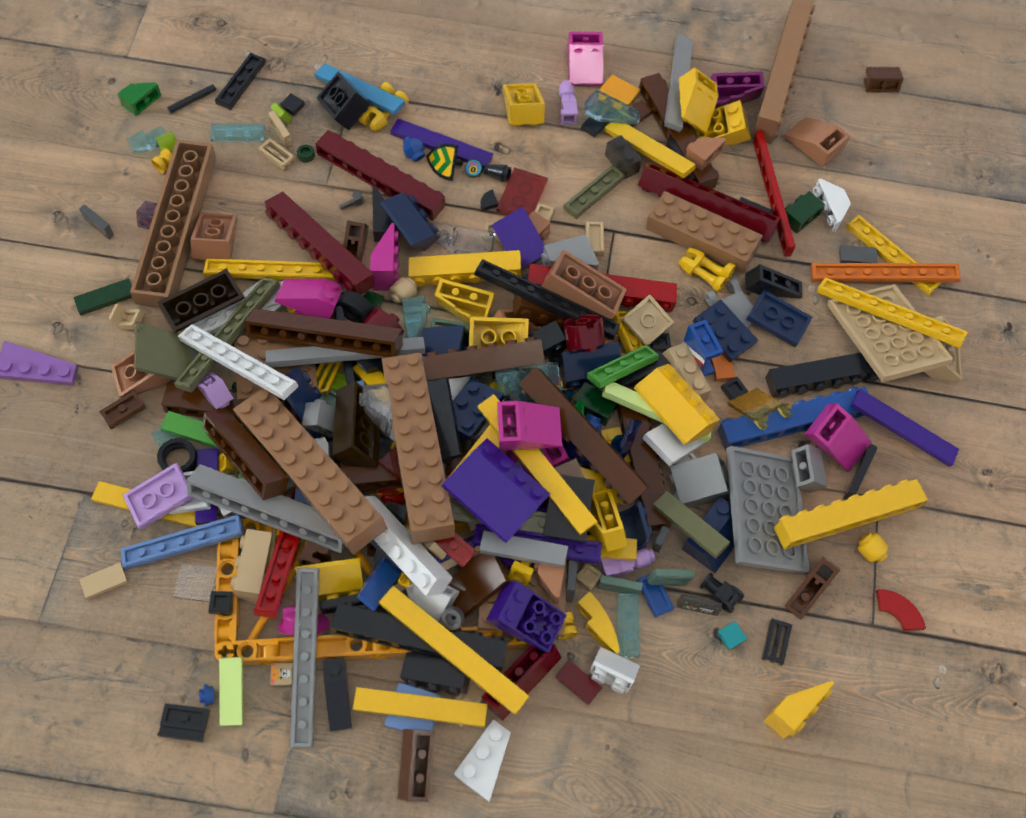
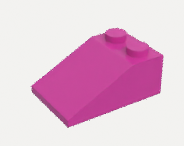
[274,279,343,319]

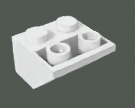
[588,647,640,694]

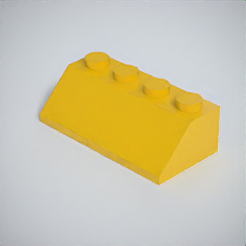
[634,364,720,445]

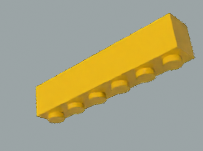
[409,250,522,287]

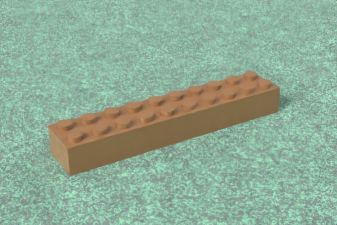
[751,0,816,144]
[130,139,216,307]
[382,352,455,544]
[233,388,387,555]

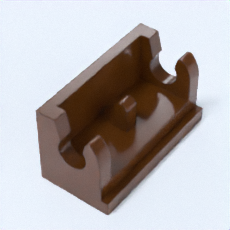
[864,67,904,92]
[298,540,332,566]

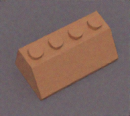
[541,249,627,319]

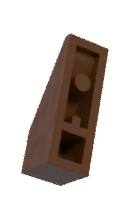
[343,220,369,262]
[784,556,840,619]

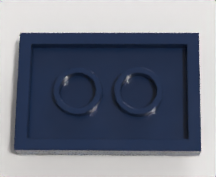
[746,290,813,347]
[693,299,758,363]
[453,378,505,441]

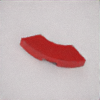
[876,589,926,631]

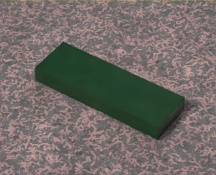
[73,278,132,316]

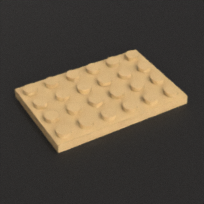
[827,284,953,382]

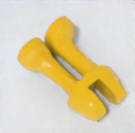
[359,82,409,132]
[678,247,736,293]

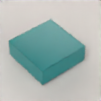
[717,621,747,651]

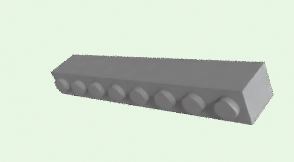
[187,464,345,553]

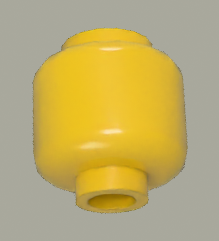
[858,532,889,563]

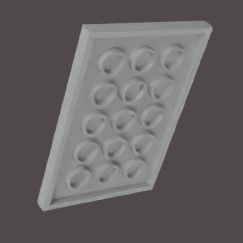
[726,446,810,575]

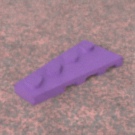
[0,341,79,386]

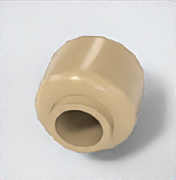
[390,277,417,305]

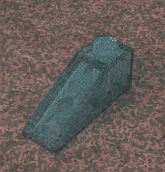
[584,89,639,125]
[402,296,431,338]

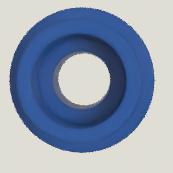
[199,684,214,707]

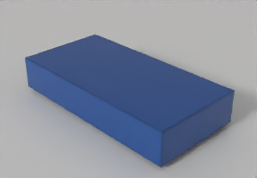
[636,573,674,618]

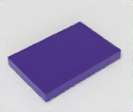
[492,206,545,270]

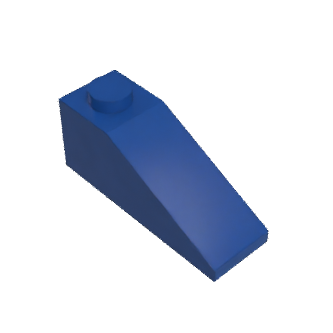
[357,556,402,611]

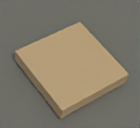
[621,295,675,346]

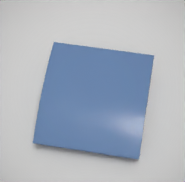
[384,683,443,731]

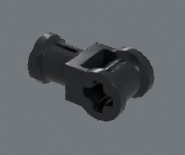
[700,572,744,613]

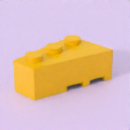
[588,488,628,552]

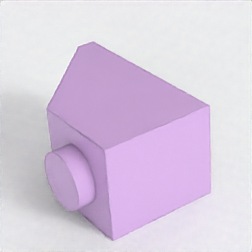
[197,372,234,409]

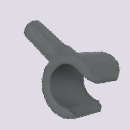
[339,191,364,210]

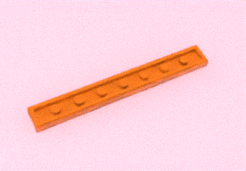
[810,263,961,283]

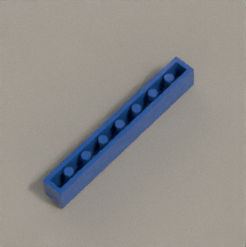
[717,387,868,451]

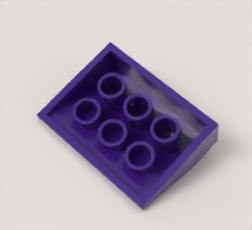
[442,438,550,543]

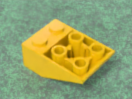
[679,67,718,134]
[692,100,751,145]
[764,681,835,739]

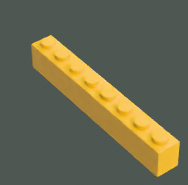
[774,479,928,550]

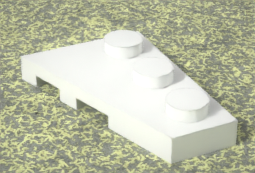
[453,720,511,802]

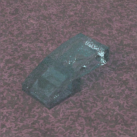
[127,126,166,153]

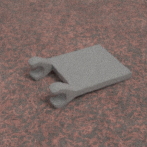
[704,279,754,328]

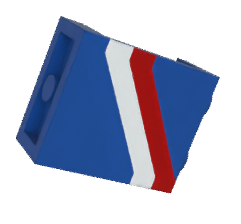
[683,320,724,377]

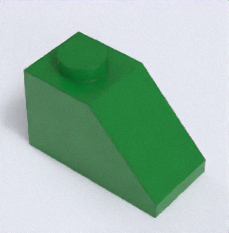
[117,82,162,116]

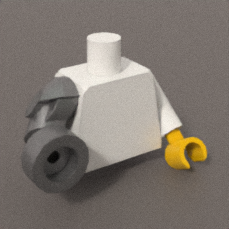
[398,572,465,630]

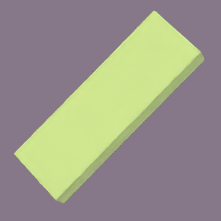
[219,657,243,726]

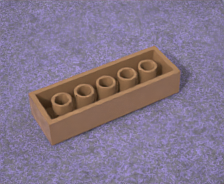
[646,191,763,274]

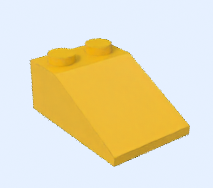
[503,83,545,126]
[469,316,529,349]

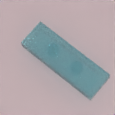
[210,123,265,142]
[617,594,640,658]

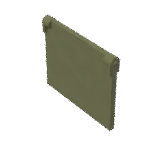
[134,322,200,380]

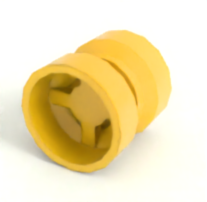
[151,149,172,174]
[557,612,578,640]

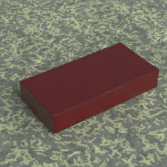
[555,660,602,705]

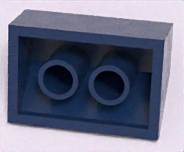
[380,192,441,251]
[559,342,620,390]
[285,366,329,439]
[682,496,734,573]

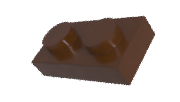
[99,391,146,429]

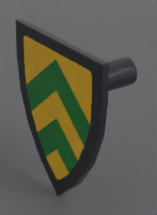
[426,143,463,181]

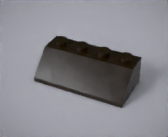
[157,269,245,333]
[332,381,381,468]

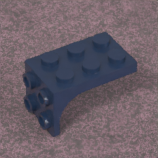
[581,500,652,563]

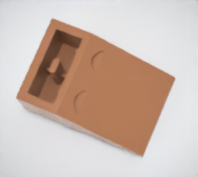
[784,117,850,167]

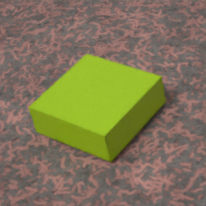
[270,102,292,124]
[155,131,176,152]

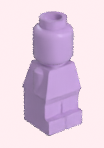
[559,80,578,125]
[599,548,655,578]

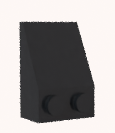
[317,71,371,130]

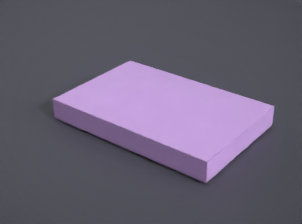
[123,463,195,530]

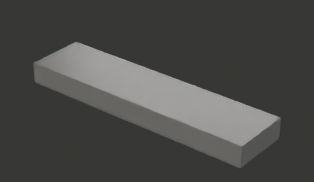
[479,531,568,568]

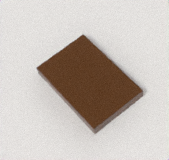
[448,553,510,618]

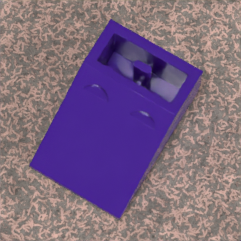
[486,581,567,653]

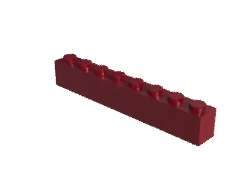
[315,130,445,221]
[637,162,780,242]
[265,191,375,295]

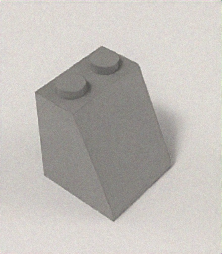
[540,234,599,271]
[669,452,730,507]

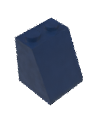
[420,325,473,377]

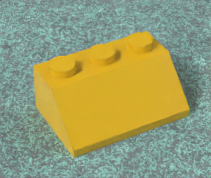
[295,558,364,603]

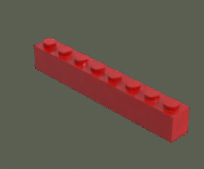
[527,264,677,312]

